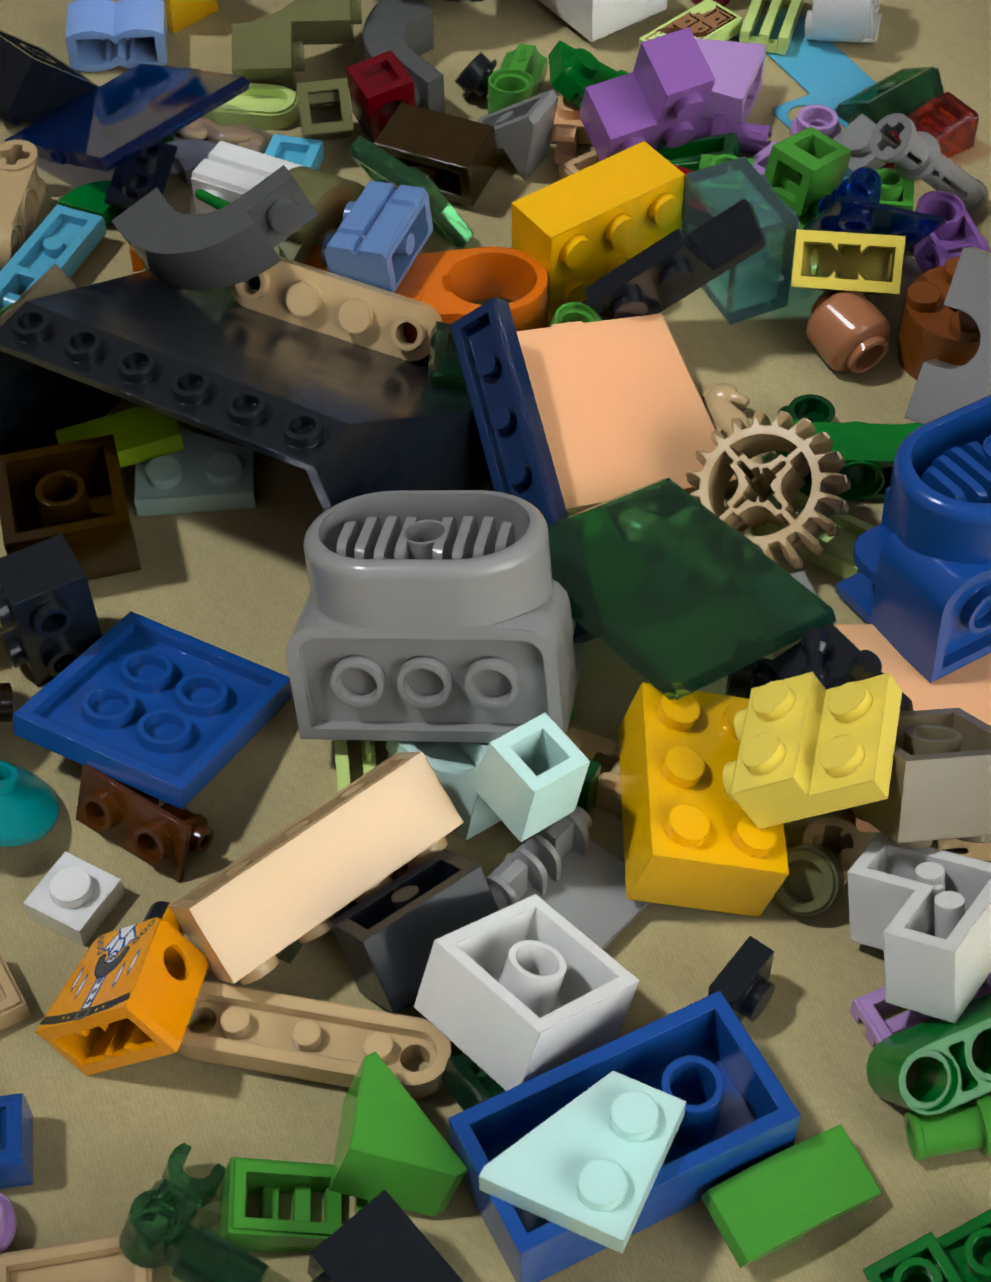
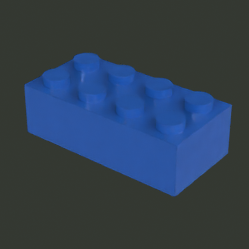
[448,991,801,1282]

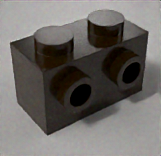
[374,102,499,207]

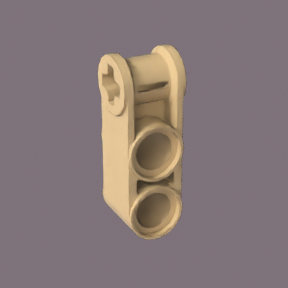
[0,139,48,270]

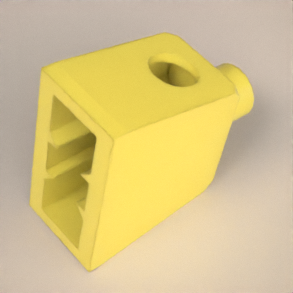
[791,229,906,296]

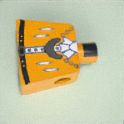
[35,901,209,1076]

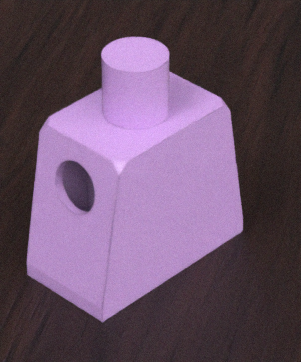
[695,38,766,123]

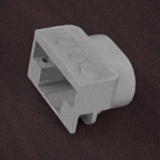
[286,490,584,743]

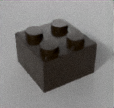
[0,434,141,580]

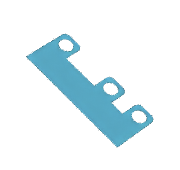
[734,8,947,182]

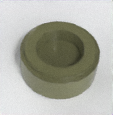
[774,843,844,916]

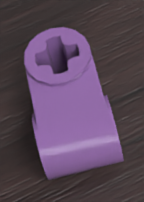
[908,191,991,273]

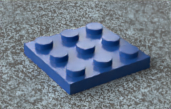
[13,611,292,810]

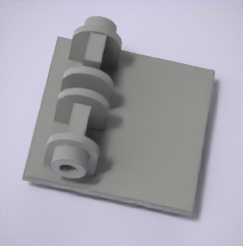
[486,806,650,950]

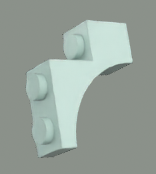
[385,713,590,842]

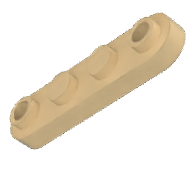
[229,256,445,361]
[177,981,452,1099]

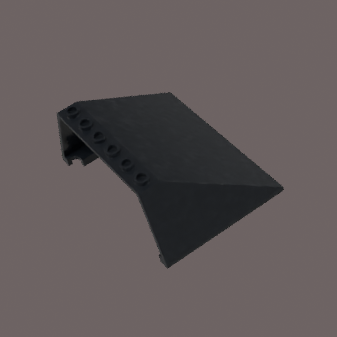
[0,270,494,511]

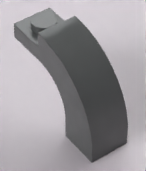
[112,165,318,291]

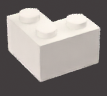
[847,833,991,1024]

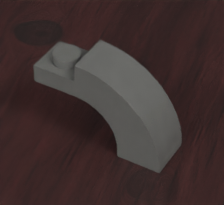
[363,0,445,114]

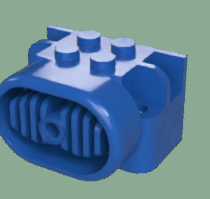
[835,395,991,683]

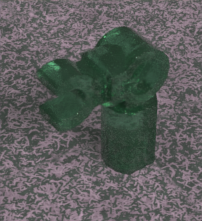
[119,1143,269,1282]

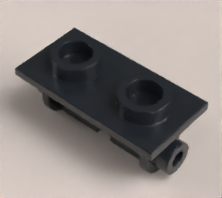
[104,134,178,218]

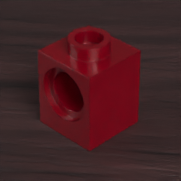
[346,50,416,144]

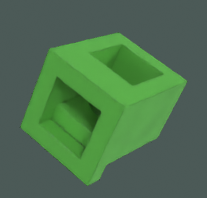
[760,126,852,216]

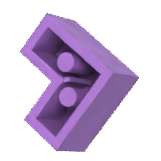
[579,27,715,161]

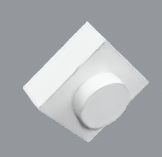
[23,851,125,946]

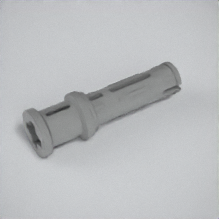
[869,113,988,213]

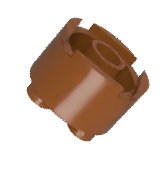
[897,257,980,380]

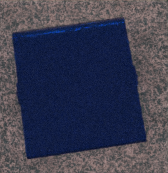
[5,63,250,172]

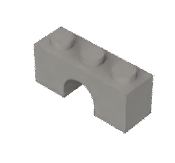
[904,247,991,424]

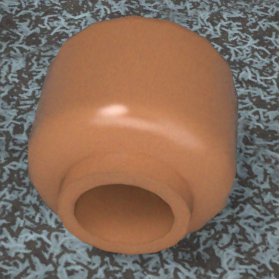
[806,290,891,374]

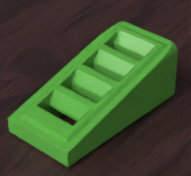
[218,1157,370,1252]

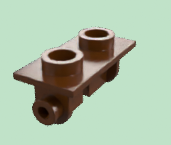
[76,764,214,882]

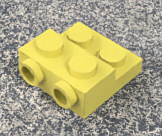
[723,671,902,829]

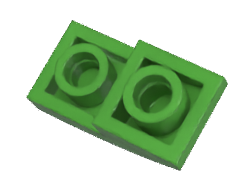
[701,1124,882,1268]

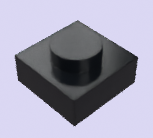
[708,936,775,1022]

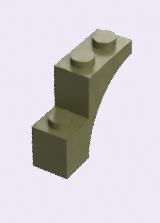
[231,0,362,90]

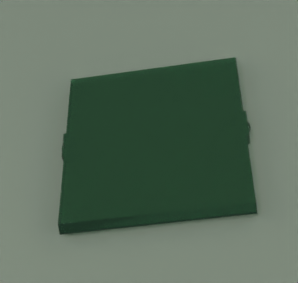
[547,478,836,700]

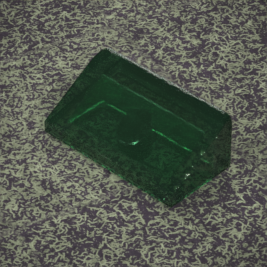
[835,67,946,135]

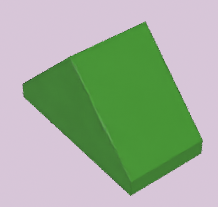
[329,1051,468,1217]

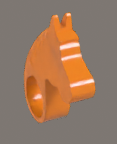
[304,244,548,356]

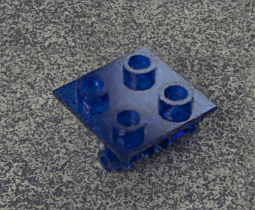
[802,167,946,253]

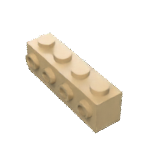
[169,751,464,985]

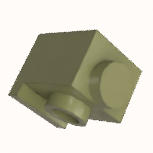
[296,77,354,140]

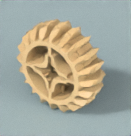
[683,410,851,575]

